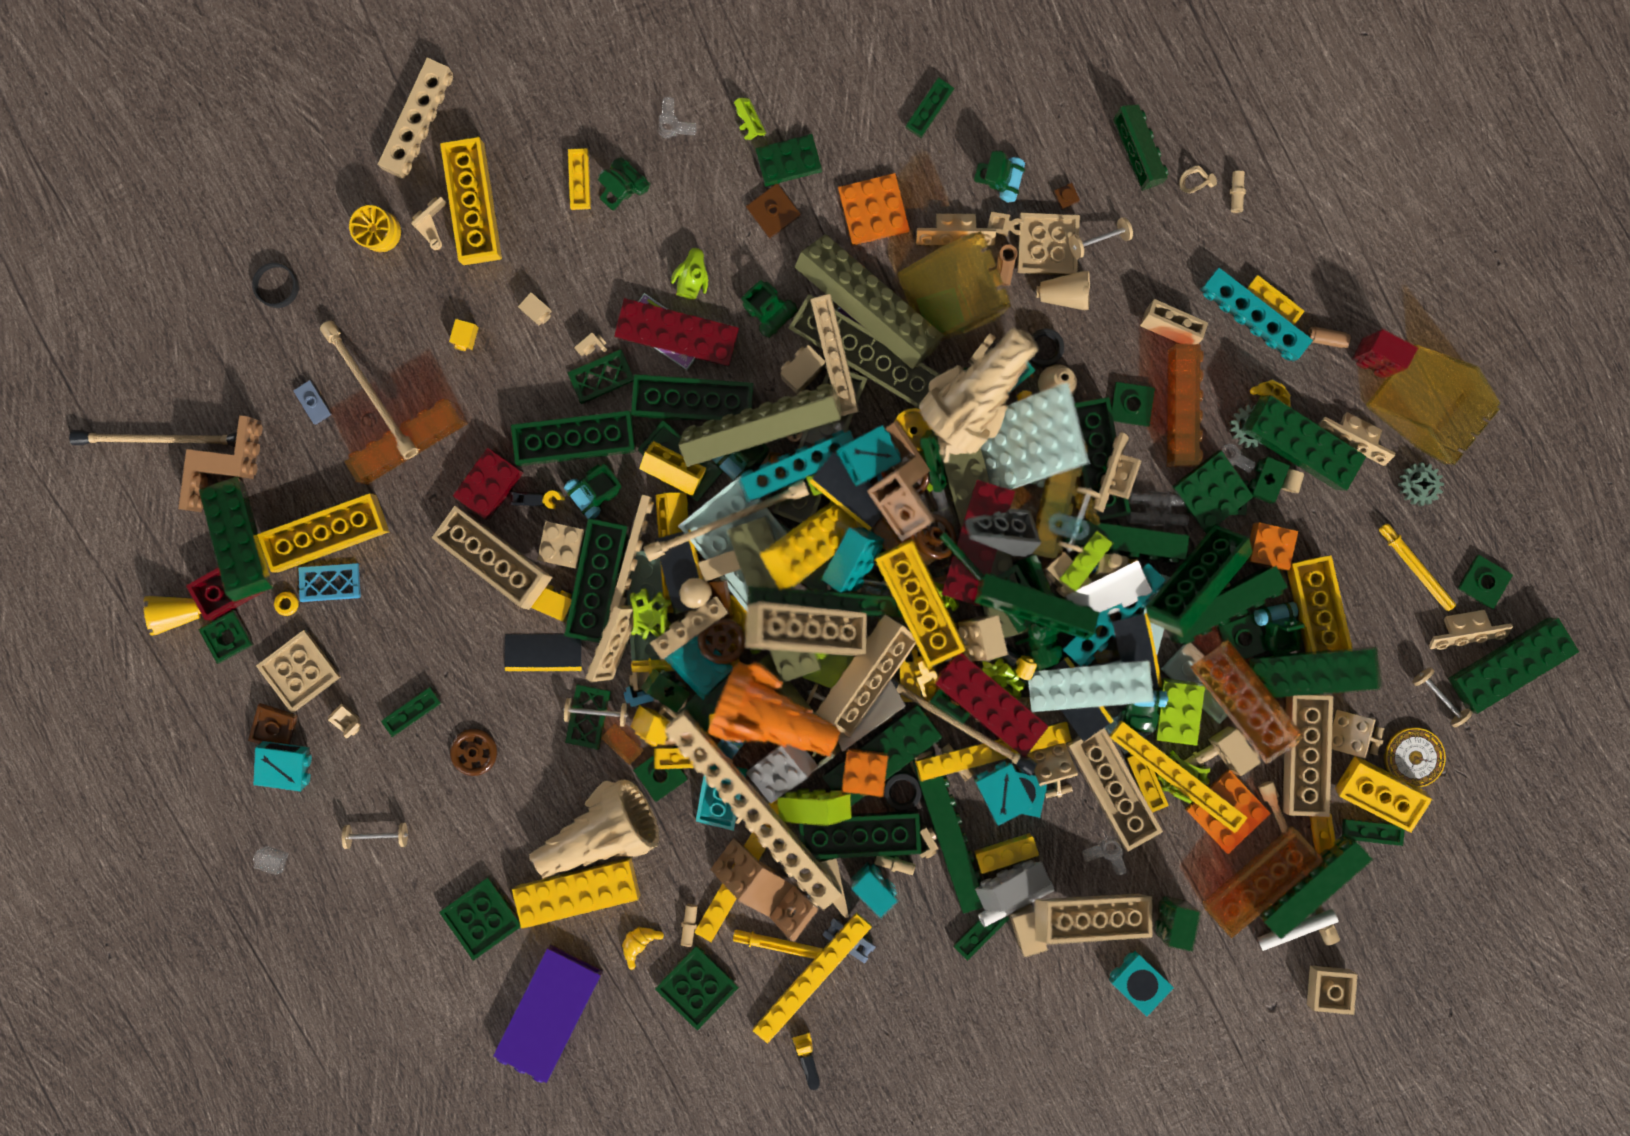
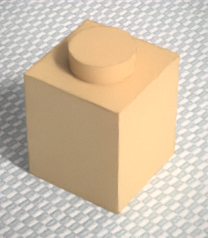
[518,292,552,325]

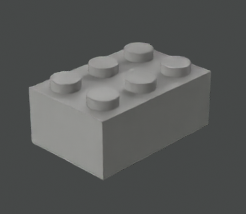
[746,744,818,804]
[975,860,1051,912]

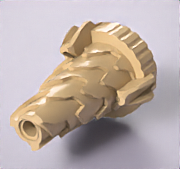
[919,328,1037,454]
[529,779,659,879]

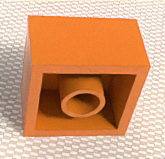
[1246,522,1298,571]
[842,748,888,797]

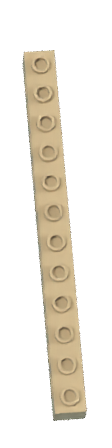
[665,710,842,910]

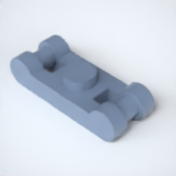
[822,918,876,963]

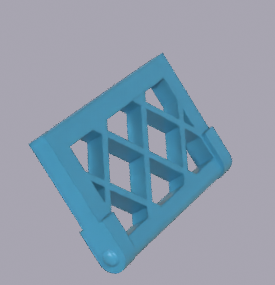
[298,563,361,602]

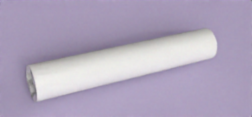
[978,881,1054,927]
[1257,909,1339,951]

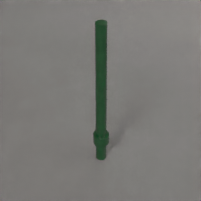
[939,532,1025,627]

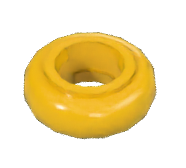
[274,592,299,616]

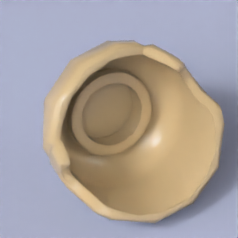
[679,578,713,608]

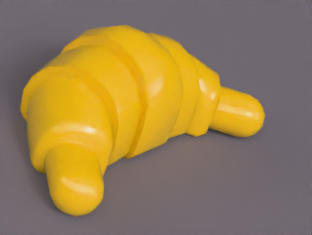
[1250,380,1291,408]
[622,926,664,970]

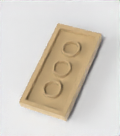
[586,605,634,682]

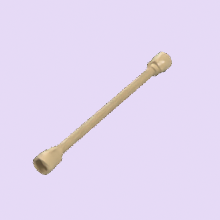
[320,321,418,459]
[644,480,809,561]
[1258,781,1340,945]

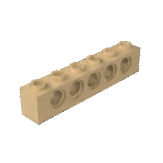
[377,58,453,179]

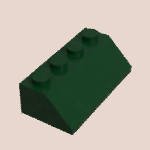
[1113,105,1168,191]

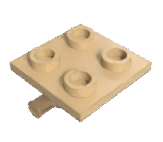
[411,197,447,250]
[1332,710,1385,758]
[1027,743,1078,799]

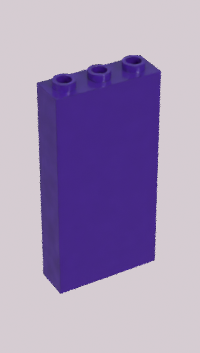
[493,944,603,1083]

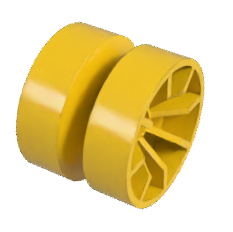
[349,205,401,252]

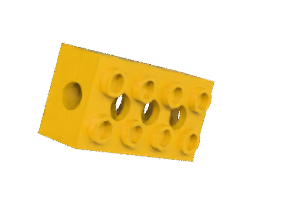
[1335,756,1432,833]

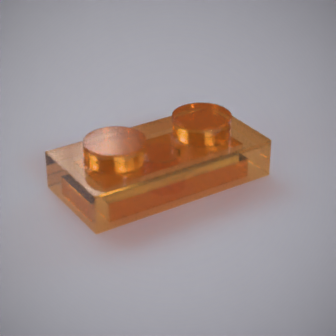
[601,723,644,765]

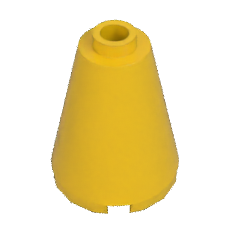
[144,596,201,636]

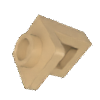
[328,703,361,739]
[919,825,939,858]

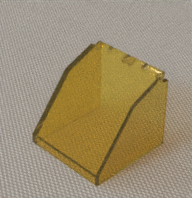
[897,231,1011,342]
[1366,344,1501,465]

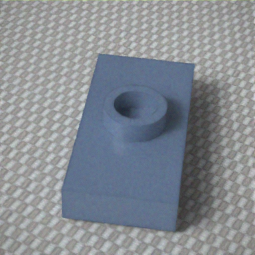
[293,381,332,425]

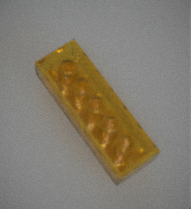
[1033,438,1087,559]

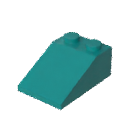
[695,764,748,831]

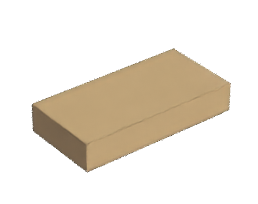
[698,550,741,582]

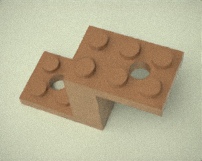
[178,415,263,512]
[867,421,934,541]
[710,838,818,941]

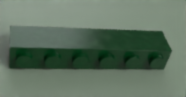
[975,574,1099,640]

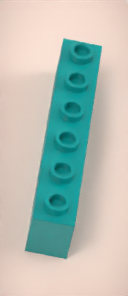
[1200,268,1313,362]
[738,430,854,503]
[1064,564,1166,667]

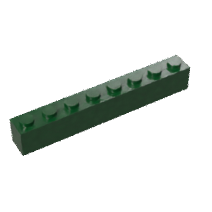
[912,753,983,914]

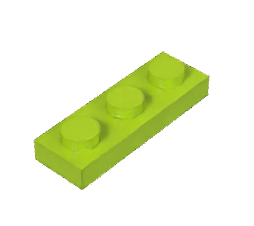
[1059,531,1113,592]

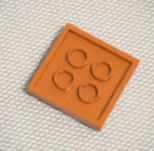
[838,173,909,246]
[1185,769,1271,854]

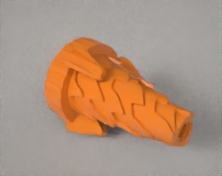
[708,662,840,757]

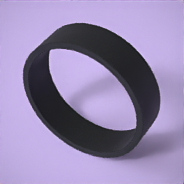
[252,263,299,308]

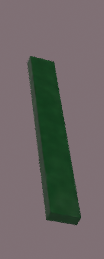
[747,586,902,617]

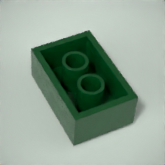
[1154,896,1201,952]

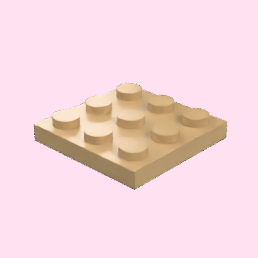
[1017,213,1080,275]
[256,630,341,713]

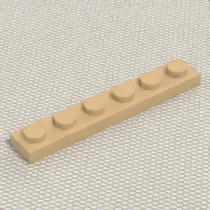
[811,294,859,416]
[610,495,654,611]

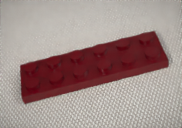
[614,298,739,367]
[941,480,1015,606]
[933,653,1049,756]

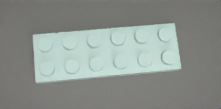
[1028,661,1154,712]

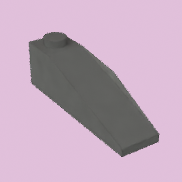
[965,509,1041,557]

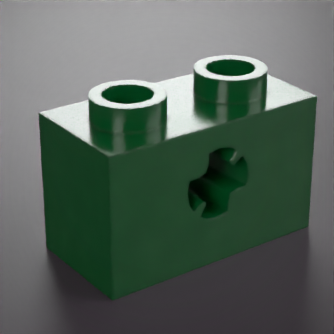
[1248,457,1290,504]
[641,668,691,713]

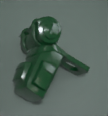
[598,157,650,211]
[741,280,798,338]
[1015,623,1064,670]

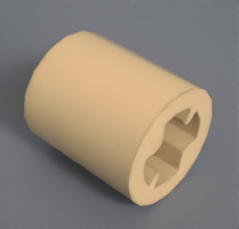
[1281,469,1304,493]

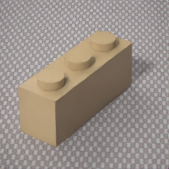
[1140,299,1208,350]

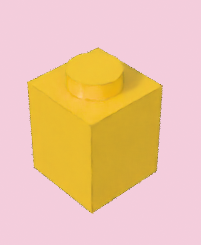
[449,319,479,351]

